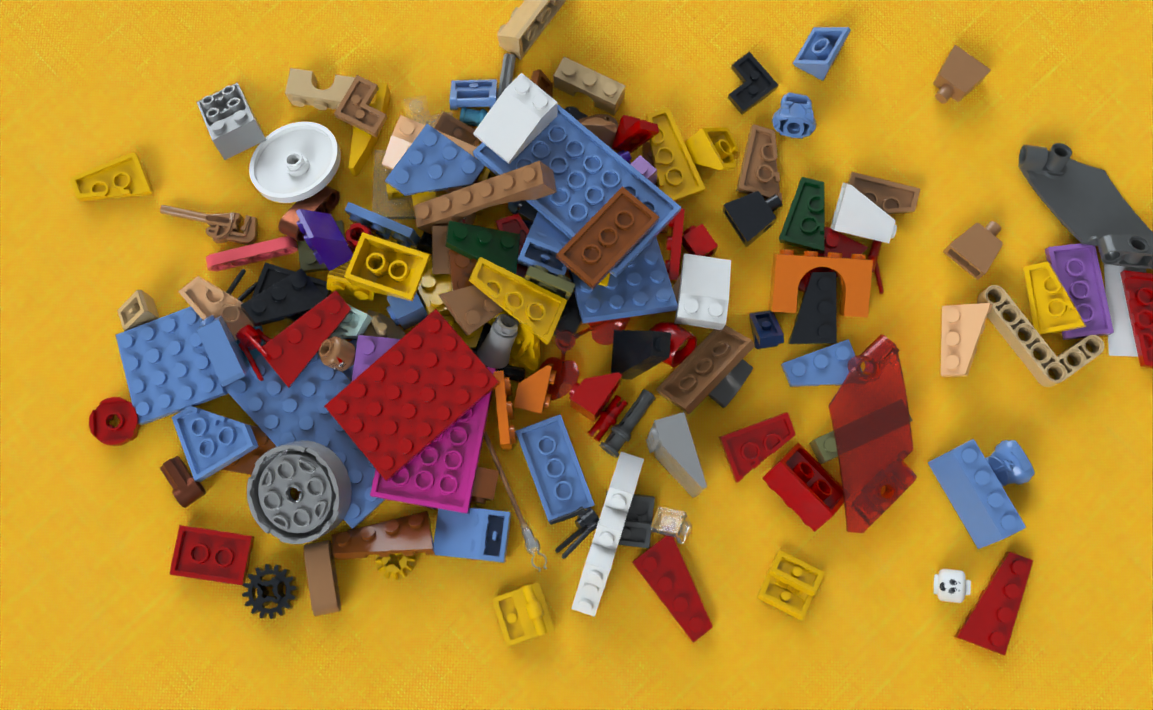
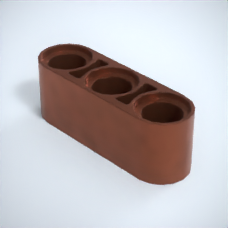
[278,185,340,242]

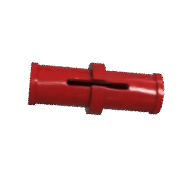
[587,395,628,442]

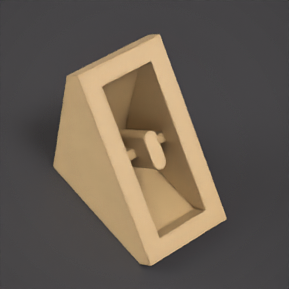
[117,290,160,331]

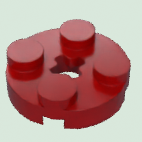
[89,397,140,446]

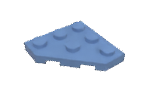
[385,124,485,196]
[171,406,259,482]

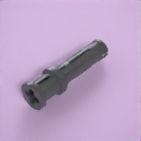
[599,389,656,458]

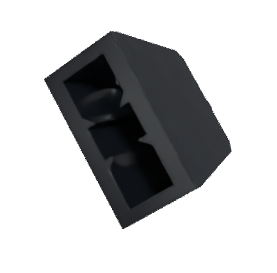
[723,191,783,247]

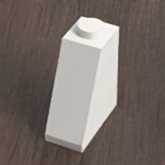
[830,182,897,243]

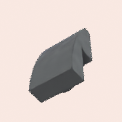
[708,359,753,408]

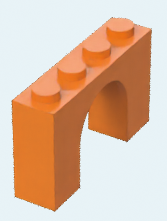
[769,249,873,318]

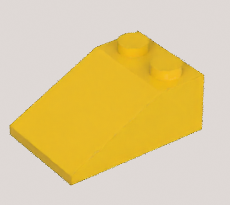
[344,232,430,301]

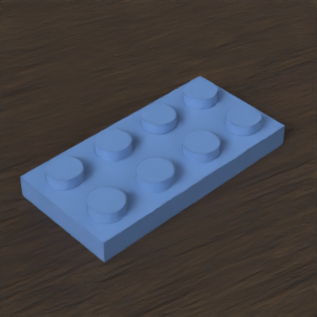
[515,414,595,522]

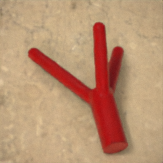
[867,240,884,294]

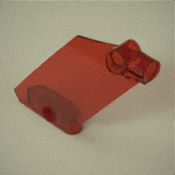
[828,334,917,533]

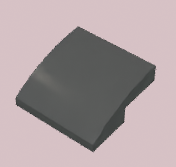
[605,490,655,548]

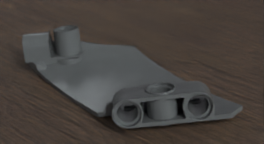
[1018,143,1153,269]

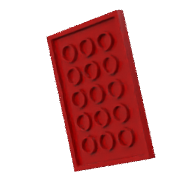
[325,309,500,481]

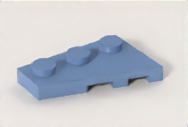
[781,339,867,387]

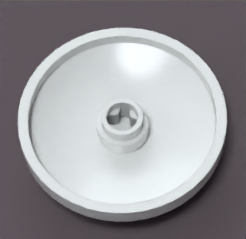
[249,122,341,203]

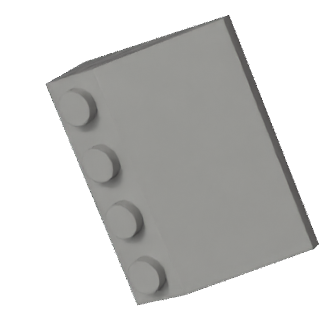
[646,412,707,498]

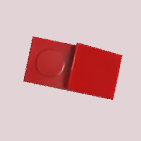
[612,115,659,153]

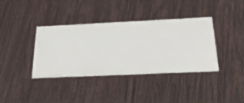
[1104,264,1146,357]

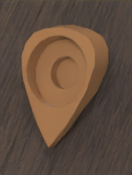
[578,114,618,149]

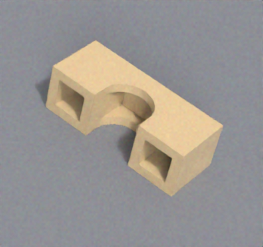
[553,57,626,116]
[285,68,355,110]

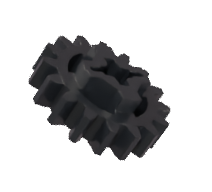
[242,564,299,619]

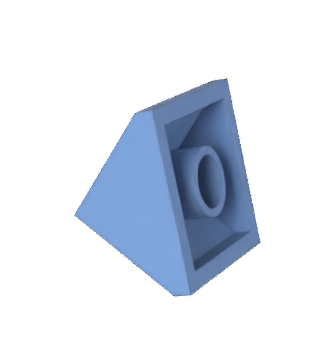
[793,27,851,81]

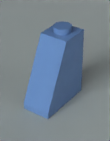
[196,315,249,387]

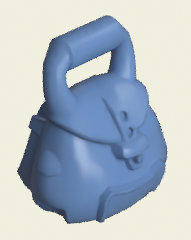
[772,92,817,139]
[986,440,1035,487]

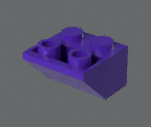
[296,209,353,271]

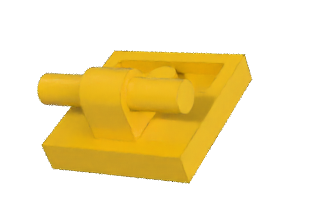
[492,582,555,647]

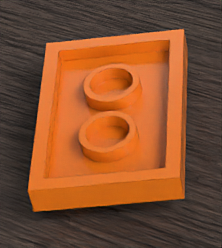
[493,371,517,451]

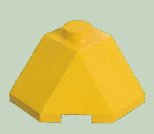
[684,127,738,170]

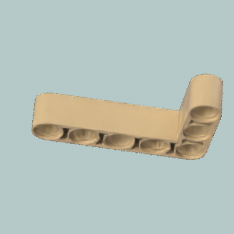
[977,285,1105,387]

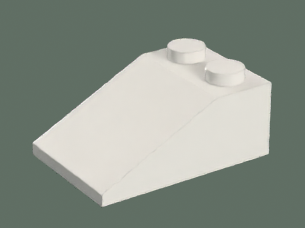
[473,73,558,164]
[674,253,731,330]

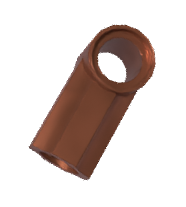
[160,456,206,508]

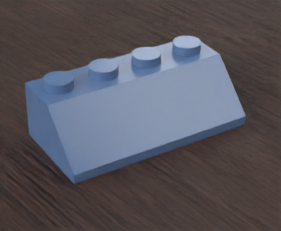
[927,439,1026,549]

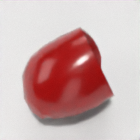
[649,321,697,367]

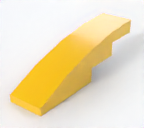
[348,83,391,176]

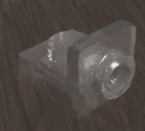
[650,506,692,544]

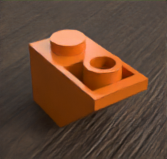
[513,363,557,414]

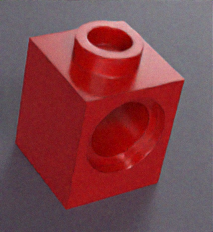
[682,224,718,257]

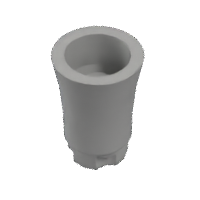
[477,314,519,369]

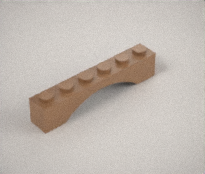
[414,161,557,235]

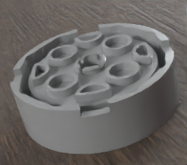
[247,440,351,544]

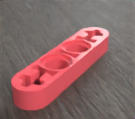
[206,236,298,271]

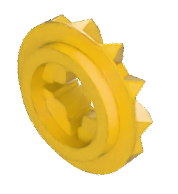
[375,553,416,580]

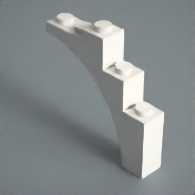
[571,452,644,617]

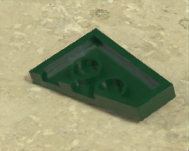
[779,177,825,254]
[445,221,520,274]

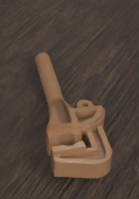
[160,205,258,245]

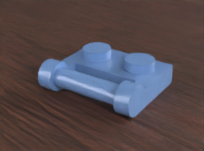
[450,79,497,110]

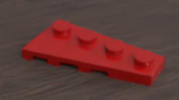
[262,291,351,388]

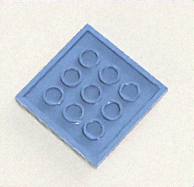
[568,237,678,323]
[116,306,228,425]

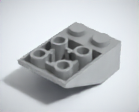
[197,82,266,160]

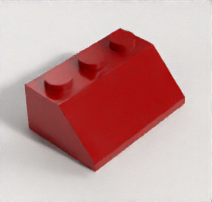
[762,442,850,532]

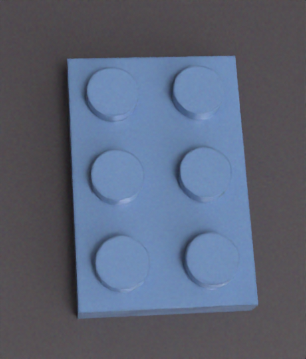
[345,202,420,248]

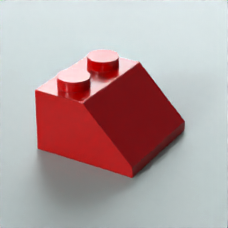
[569,372,622,422]

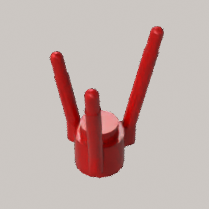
[236,324,271,381]

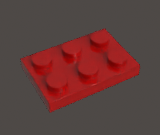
[169,525,254,586]

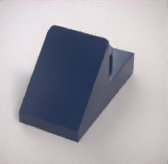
[749,310,784,349]

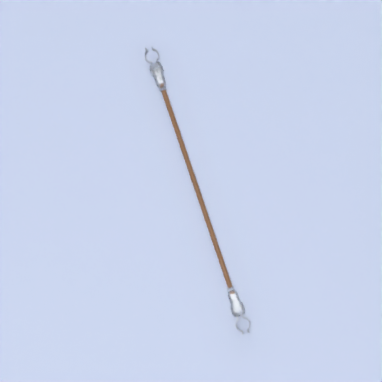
[427,314,547,572]

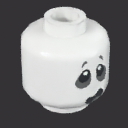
[933,569,971,603]

